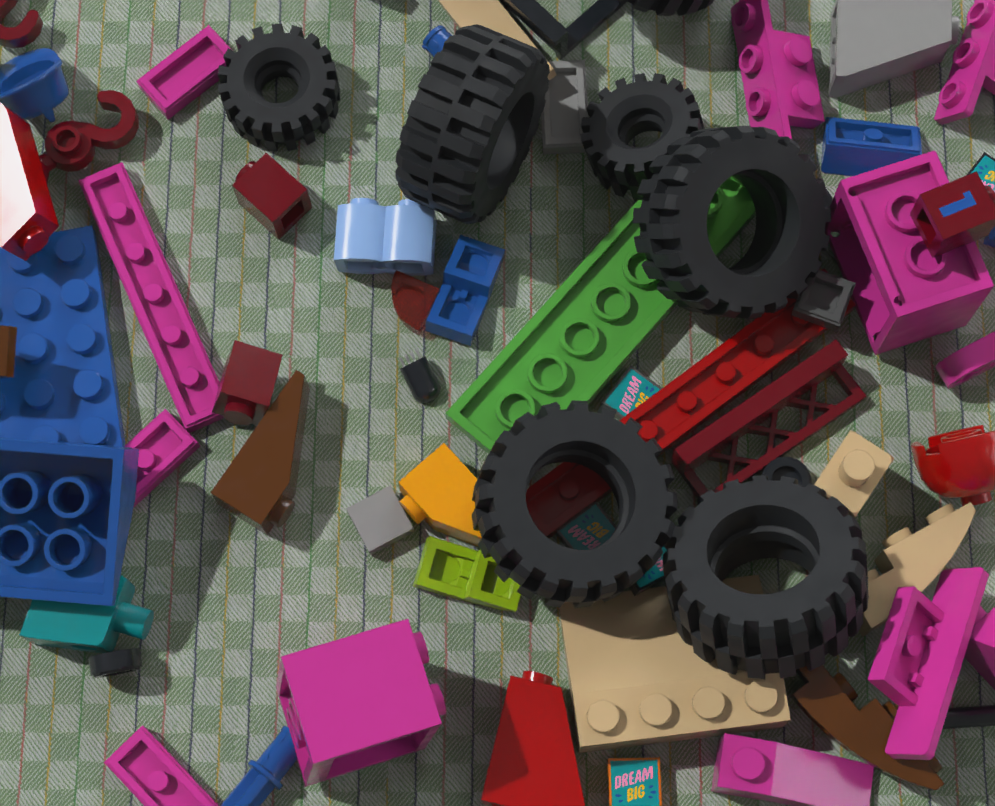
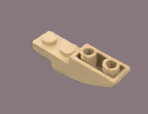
[859,502,976,637]

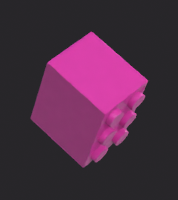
[825,150,994,355]
[276,619,446,787]

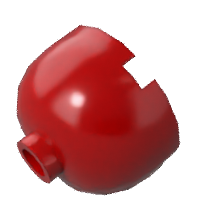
[911,425,995,506]

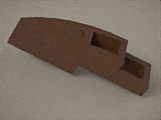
[790,665,944,790]

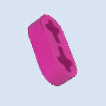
[935,331,995,389]

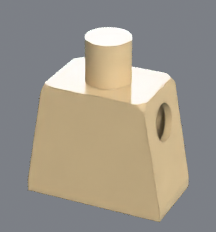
[814,430,894,518]

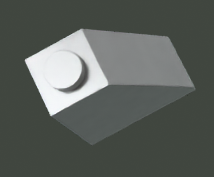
[828,0,959,97]

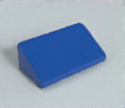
[821,117,922,176]

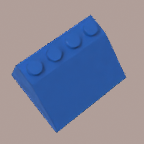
[0,437,139,606]

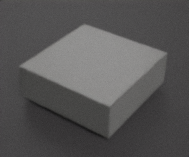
[346,485,415,555]

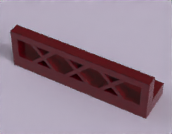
[671,339,866,498]

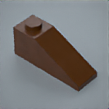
[211,370,310,535]

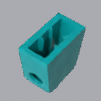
[19,575,154,653]

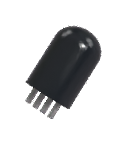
[399,349,441,404]

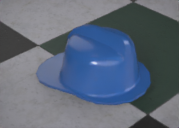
[0,48,69,123]

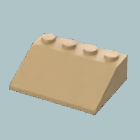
[559,575,791,753]

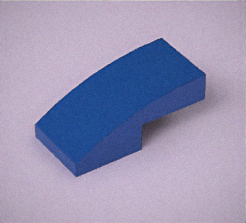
[425,235,505,346]

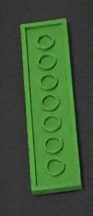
[445,176,756,454]

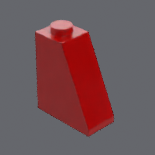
[0,102,59,261]
[481,671,585,806]

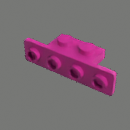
[731,0,825,139]
[934,0,995,125]
[867,567,989,760]

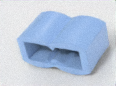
[334,198,437,276]

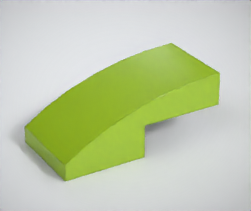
[413,536,521,613]

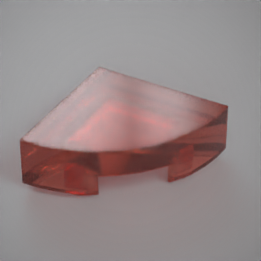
[391,270,440,336]

